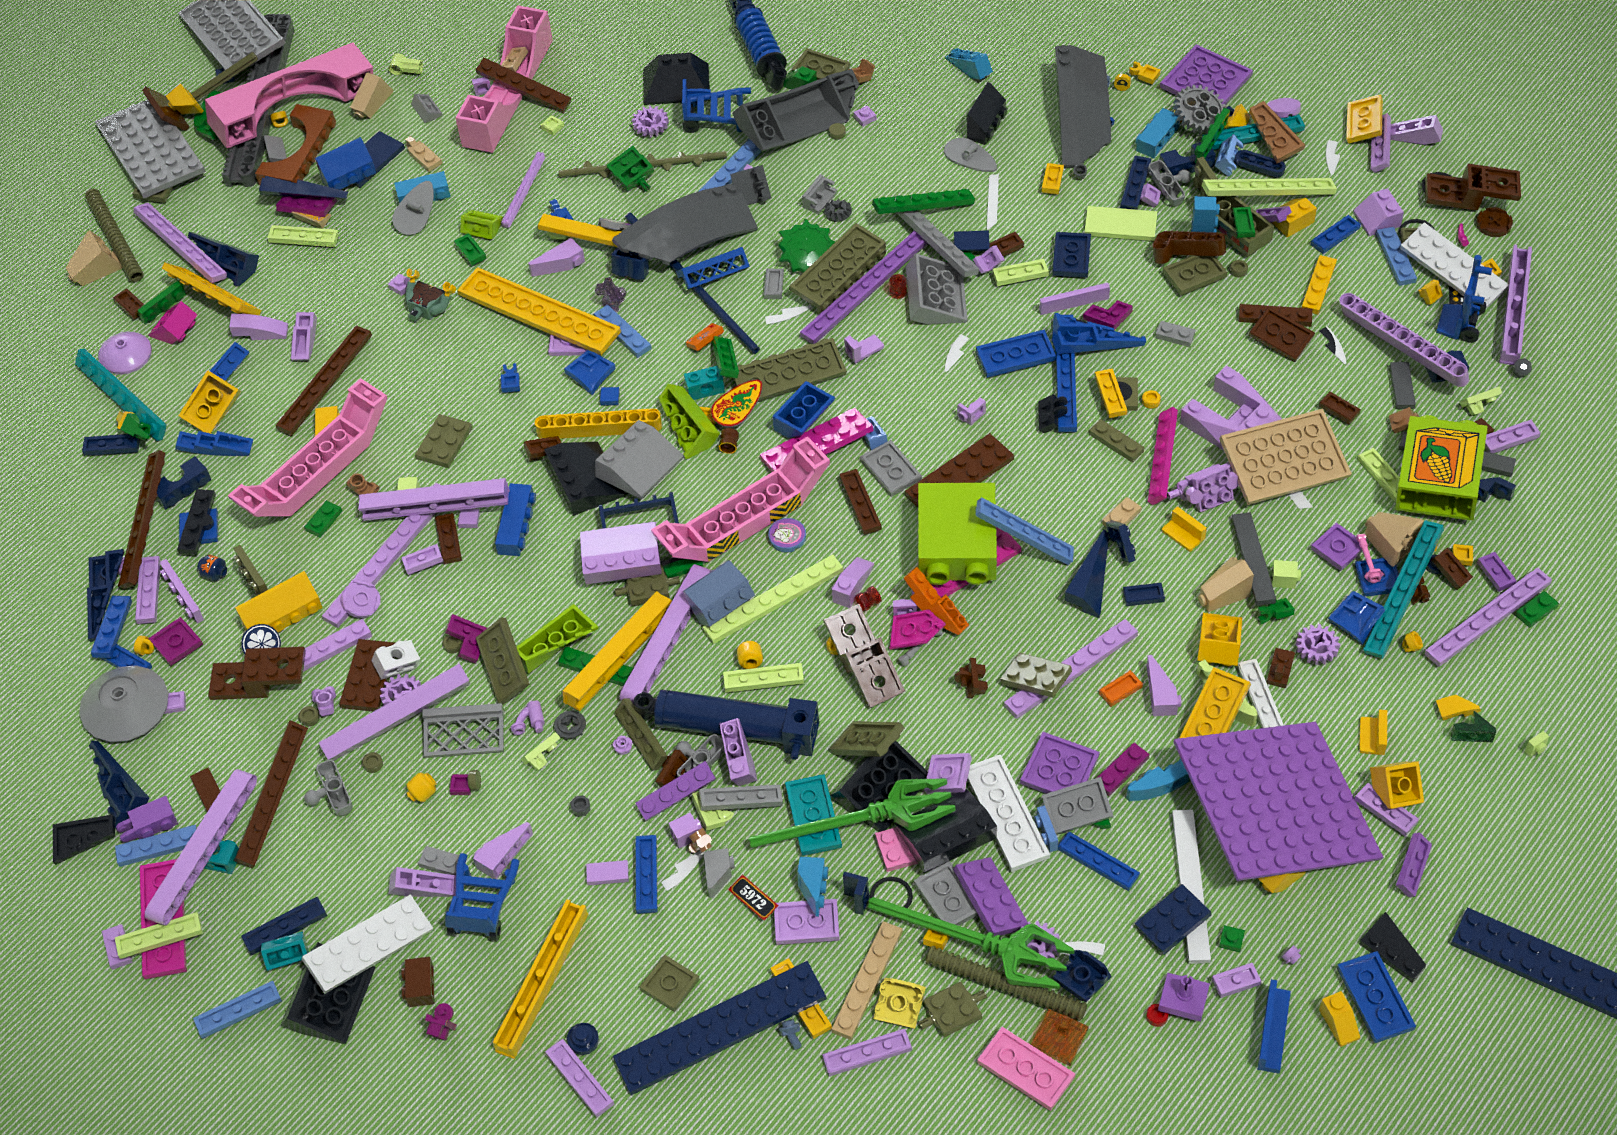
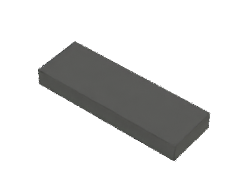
[1389,362,1416,409]

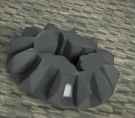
[824,198,852,221]
[554,711,586,740]

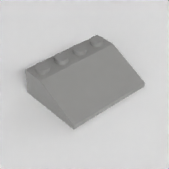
[906,253,968,324]
[595,420,684,499]

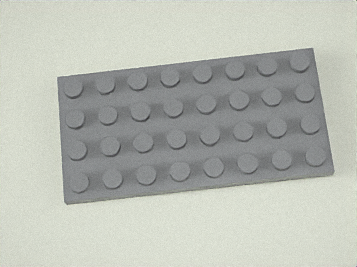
[178,0,286,75]
[95,99,206,198]

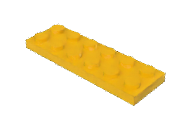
[162,262,262,315]

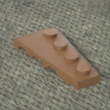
[1249,101,1305,164]

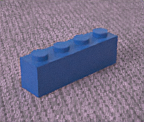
[495,483,536,556]

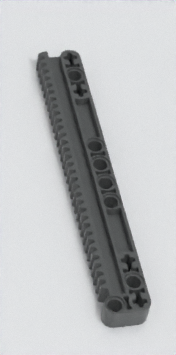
[222,14,295,187]

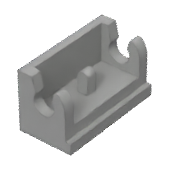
[802,174,837,214]

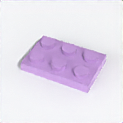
[774,899,840,945]

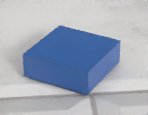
[600,387,620,406]

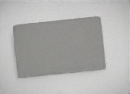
[411,94,443,123]
[264,135,287,162]

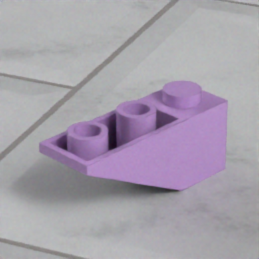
[720,718,758,786]

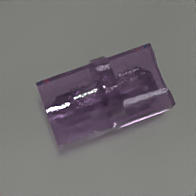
[595,277,627,312]

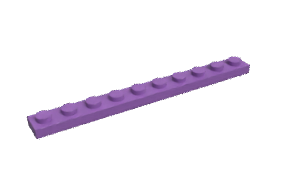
[800,230,928,344]

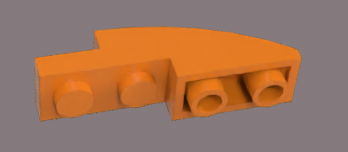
[904,567,969,635]

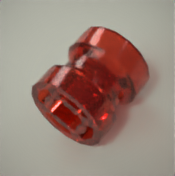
[889,274,907,299]
[855,586,882,612]

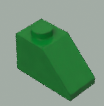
[783,66,817,90]

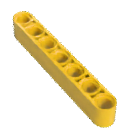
[534,409,662,439]

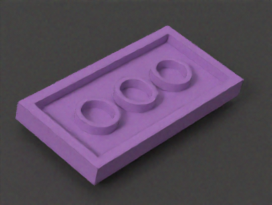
[953,857,1028,937]

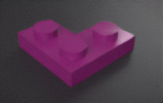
[1083,300,1133,331]
[445,614,487,664]

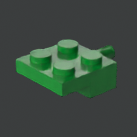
[606,145,654,192]

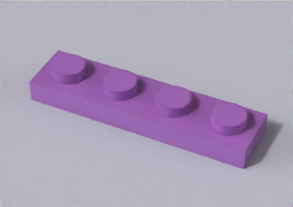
[636,761,716,821]

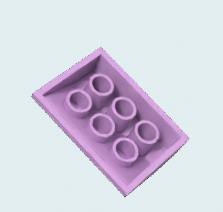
[580,522,662,584]

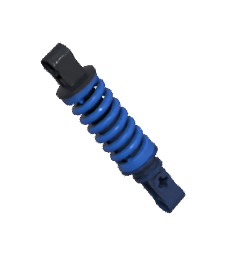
[728,0,787,90]

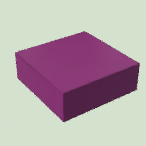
[450,774,471,795]

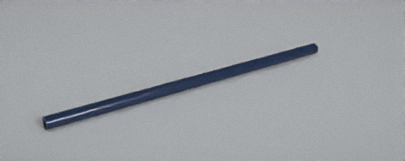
[625,212,760,354]

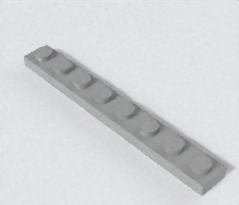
[894,195,979,277]

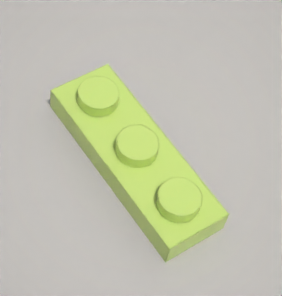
[993,259,1049,286]

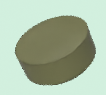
[829,123,846,139]
[1230,260,1248,277]
[443,635,462,654]
[299,706,320,727]
[362,752,383,773]
[468,770,481,790]

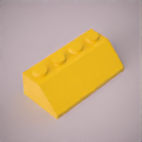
[235,571,323,632]

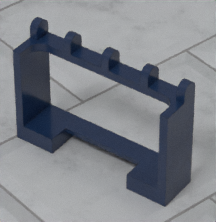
[598,492,679,529]

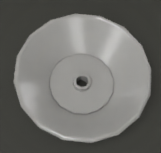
[79,666,169,742]

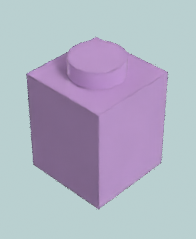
[668,812,702,848]

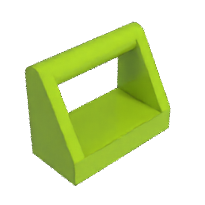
[460,210,503,239]

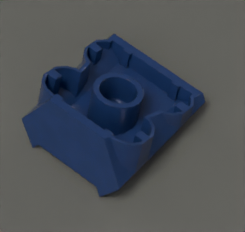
[1052,950,1112,1002]

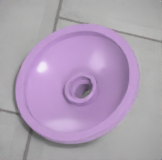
[98,332,152,374]

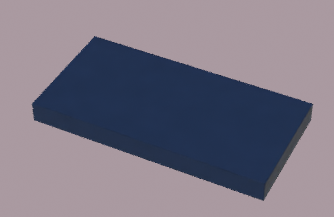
[353,131,405,188]

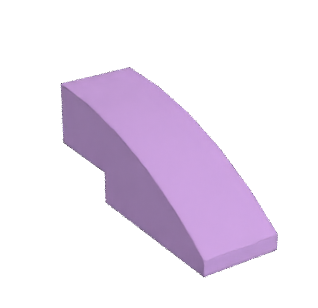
[291,312,317,361]
[229,314,289,340]

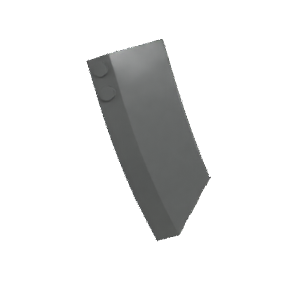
[1055,45,1111,168]
[732,69,859,151]
[612,184,758,265]

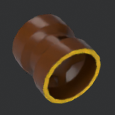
[719,428,739,454]

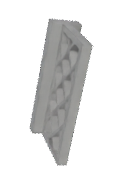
[422,703,505,758]

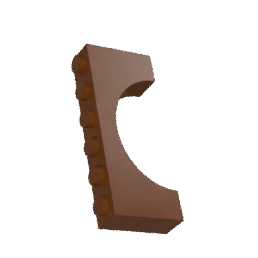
[255,104,336,185]

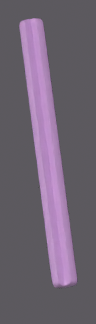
[501,152,545,228]

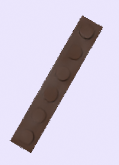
[476,57,571,113]

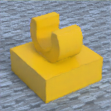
[1418,279,1443,305]

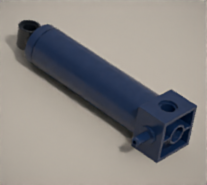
[634,689,820,760]

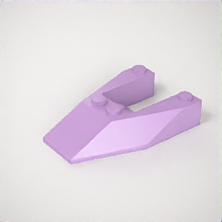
[1180,365,1282,451]

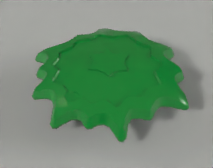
[778,219,835,273]

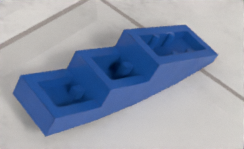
[175,431,253,456]

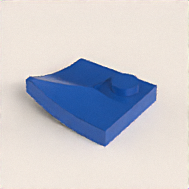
[564,350,616,395]
[1328,591,1385,645]

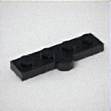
[177,489,216,555]

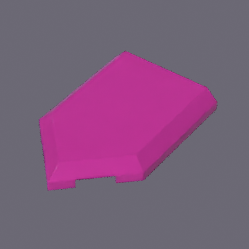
[890,610,946,650]

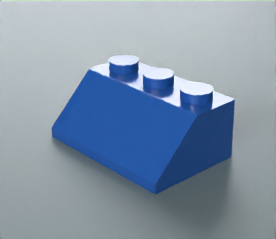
[315,137,376,190]
[772,381,835,438]

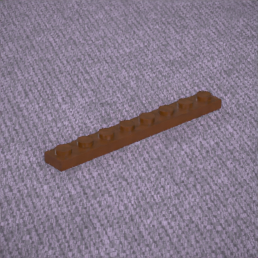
[275,325,372,436]
[118,450,165,589]
[233,720,308,869]

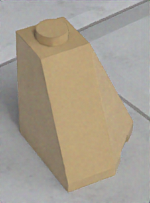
[66,230,123,286]
[1364,512,1424,567]
[1198,557,1254,612]

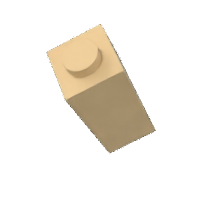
[350,72,394,119]

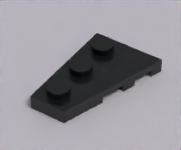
[53,814,115,865]
[1359,912,1426,983]

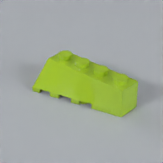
[658,384,720,459]
[517,604,599,674]

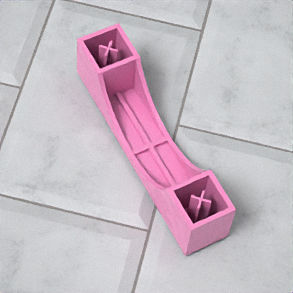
[456,5,553,153]
[205,43,373,148]

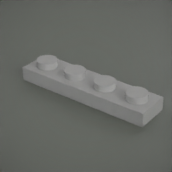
[699,785,783,811]

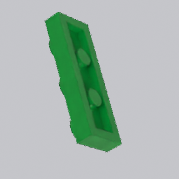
[137,280,186,325]

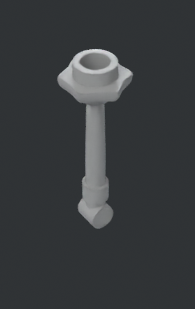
[899,628,943,666]

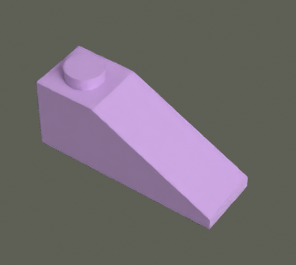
[1390,115,1443,145]
[528,238,585,277]
[832,557,874,608]
[1146,655,1181,716]
[473,822,533,879]
[389,867,456,897]

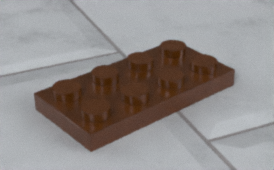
[339,639,395,712]

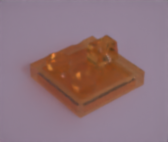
[1031,1009,1089,1066]

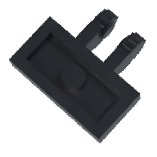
[1038,394,1068,433]

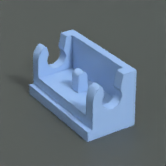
[1215,134,1244,177]

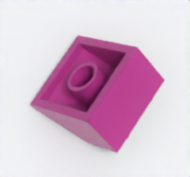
[148,301,197,344]

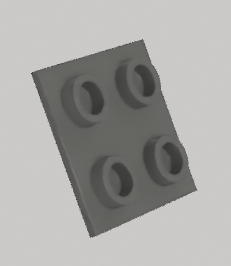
[730,165,771,205]

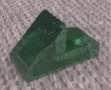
[1451,711,1496,743]

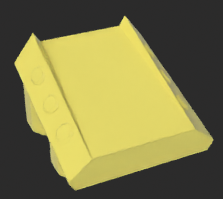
[873,978,926,1029]

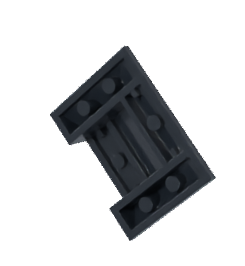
[644,53,710,105]

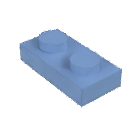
[1034,805,1058,852]

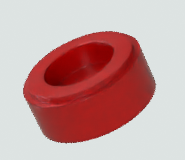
[1146,1004,1169,1027]

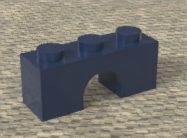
[1159,142,1216,176]
[156,456,211,510]

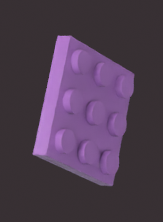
[1020,732,1100,794]

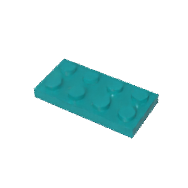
[785,774,842,856]

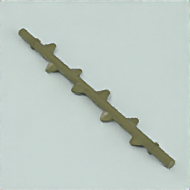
[559,151,727,178]

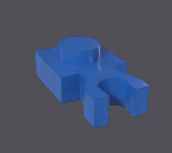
[501,363,520,393]

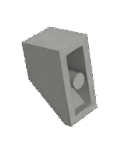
[703,848,735,898]

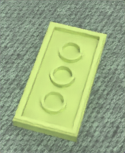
[1085,206,1157,241]

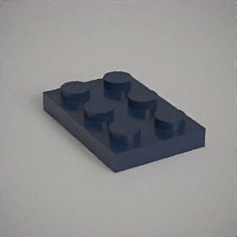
[1052,232,1091,278]
[1135,884,1212,955]

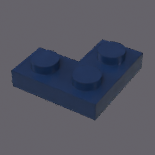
[1105,520,1136,563]

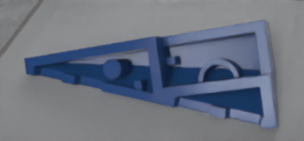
[1052,313,1146,354]

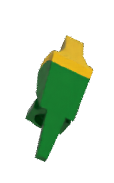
[116,411,151,440]

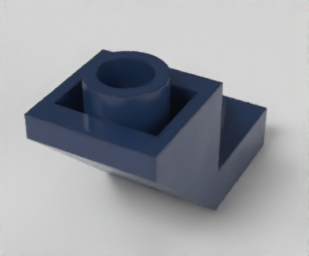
[1477,477,1516,503]

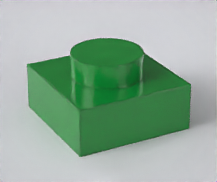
[1219,925,1245,953]

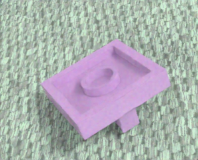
[924,753,972,795]

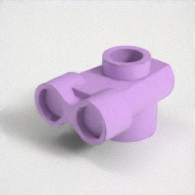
[311,686,336,716]

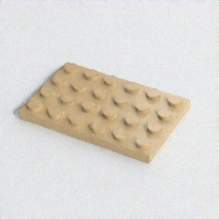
[1219,409,1352,505]

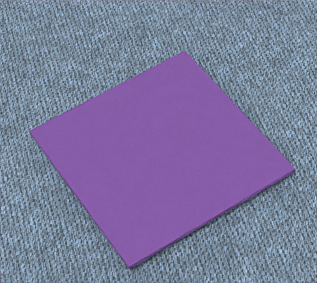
[1173,722,1384,881]

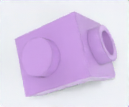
[973,245,1005,274]

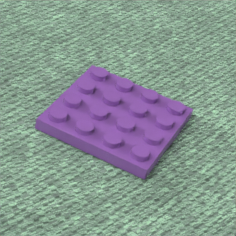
[1160,44,1253,105]

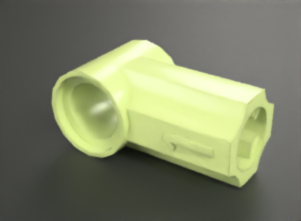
[388,53,423,75]

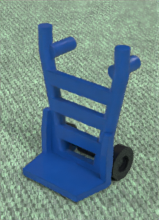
[682,79,751,133]
[1436,255,1492,343]
[445,853,520,941]

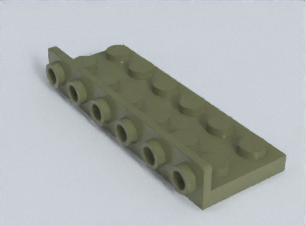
[789,223,886,315]
[732,338,847,402]

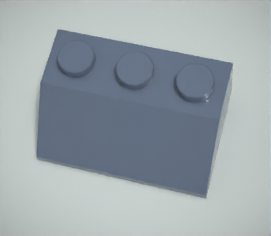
[683,560,755,627]

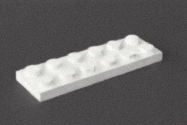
[1400,222,1509,309]
[967,754,1050,872]
[302,894,433,994]

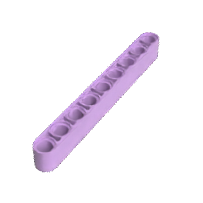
[1339,293,1469,387]
[620,564,713,704]
[145,769,257,925]

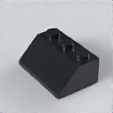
[967,82,1008,145]

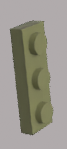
[1089,419,1145,463]

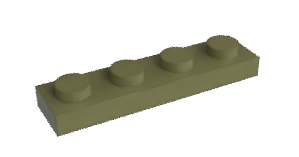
[615,698,668,770]

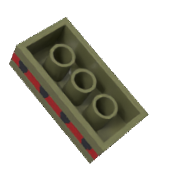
[1211,196,1274,257]

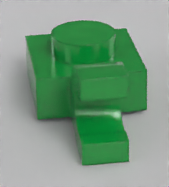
[1258,598,1295,624]

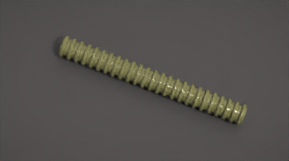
[85,188,144,282]
[926,946,1087,1021]

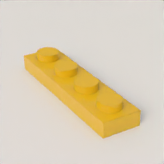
[1302,255,1337,315]
[770,958,832,1039]

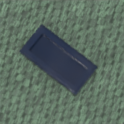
[1123,583,1165,607]

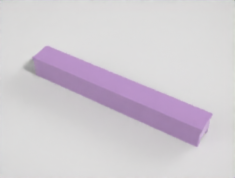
[1499,245,1532,365]
[358,478,510,521]
[319,664,470,761]

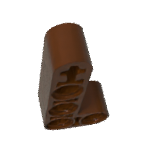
[1152,231,1226,264]

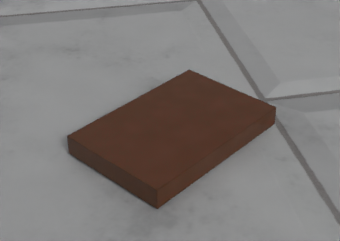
[142,86,190,131]
[1249,306,1315,362]

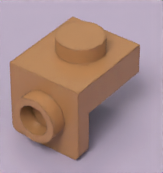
[848,59,875,83]
[1389,407,1419,434]

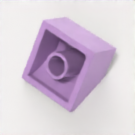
[1353,188,1404,236]

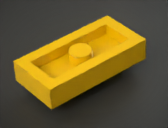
[1042,163,1064,194]

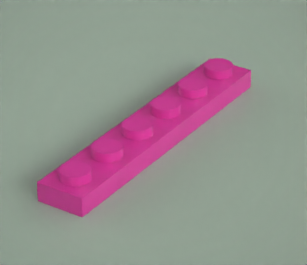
[1148,407,1178,505]

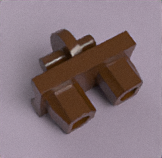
[954,657,988,699]

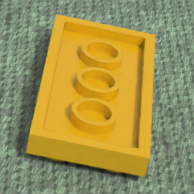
[1179,667,1251,738]

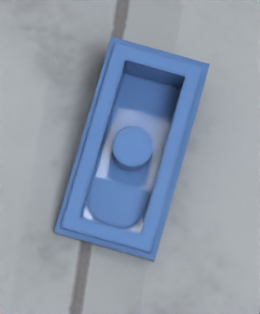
[863,416,888,450]

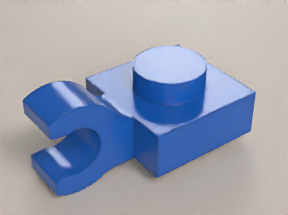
[549,199,573,220]

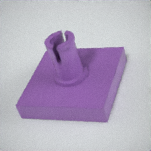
[1158,972,1210,1022]

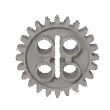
[1173,85,1226,135]

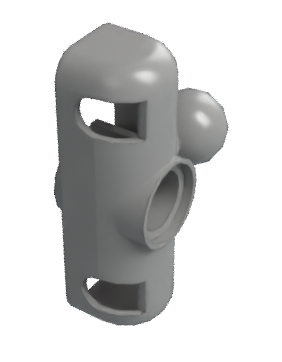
[1148,160,1191,207]
[676,734,725,777]
[304,759,353,816]

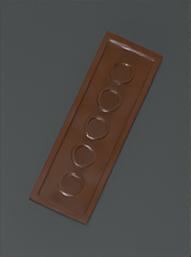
[905,433,1014,507]

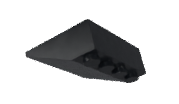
[544,441,625,516]
[831,741,928,832]
[894,789,997,873]
[281,942,376,1044]

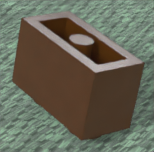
[401,957,435,1007]

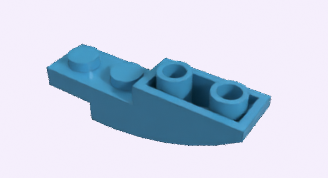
[1126,758,1190,801]

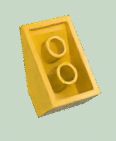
[178,370,242,434]
[1197,612,1242,666]

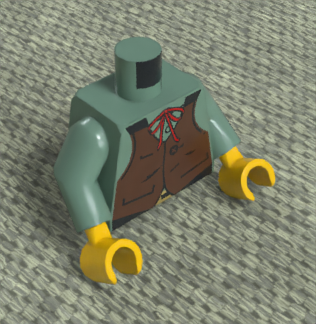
[406,268,456,322]

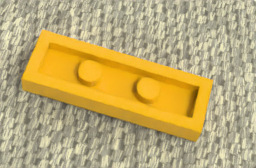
[1094,368,1127,418]

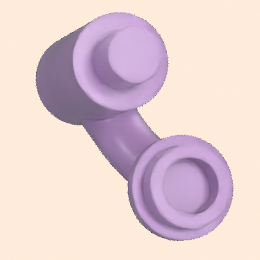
[511,700,545,735]

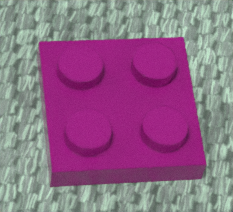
[148,617,203,666]

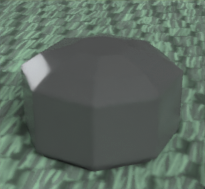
[1512,358,1532,377]
[571,795,591,817]

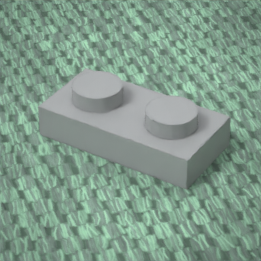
[1155,321,1196,347]
[418,846,459,875]

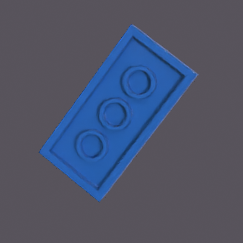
[976,329,1056,378]
[1337,951,1416,1043]

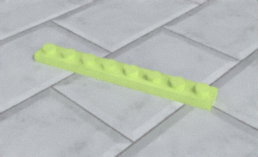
[1202,178,1337,197]
[703,555,844,644]

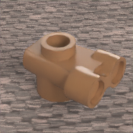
[346,473,380,495]
[688,828,712,854]

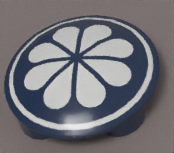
[241,624,281,654]

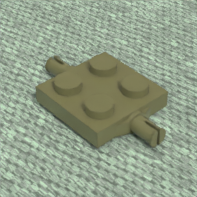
[615,565,680,606]
[918,982,987,1037]

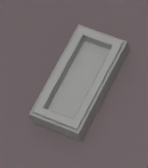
[764,268,784,299]

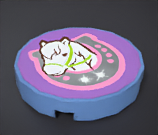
[768,518,806,552]

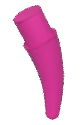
[1458,223,1469,246]

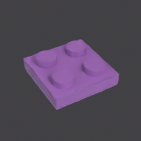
[1311,522,1363,571]

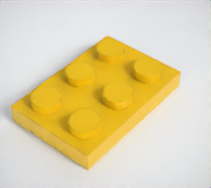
[1346,94,1383,143]

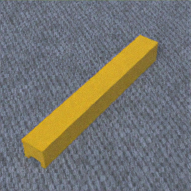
[562,591,672,711]
[493,899,589,1059]

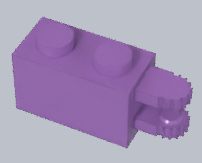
[116,796,178,842]

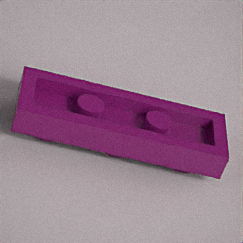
[1097,742,1150,797]

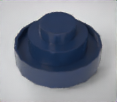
[567,1023,599,1055]

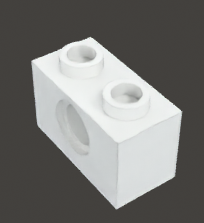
[372,640,420,680]

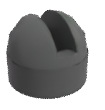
[1073,164,1087,179]

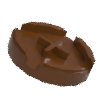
[1476,207,1513,237]

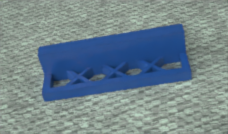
[676,247,750,289]
[1257,979,1291,1074]

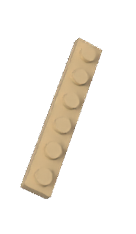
[831,921,903,1040]

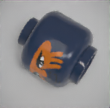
[197,554,227,582]

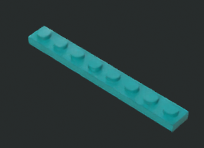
[75,348,167,441]
[1363,520,1444,659]

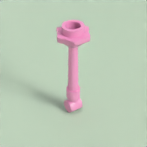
[1356,534,1384,583]

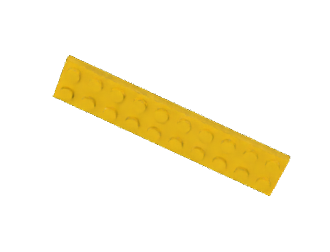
[457,267,621,356]

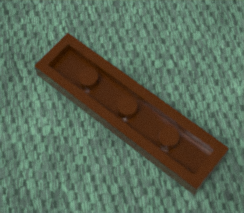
[1239,304,1312,327]
[839,469,882,535]

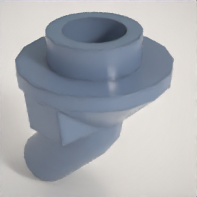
[778,1019,802,1050]

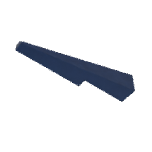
[259,176,348,199]
[188,232,259,286]
[1065,529,1109,618]
[87,549,124,642]
[89,740,149,829]

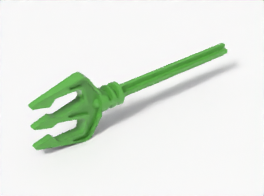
[749,778,956,848]
[868,897,1075,989]

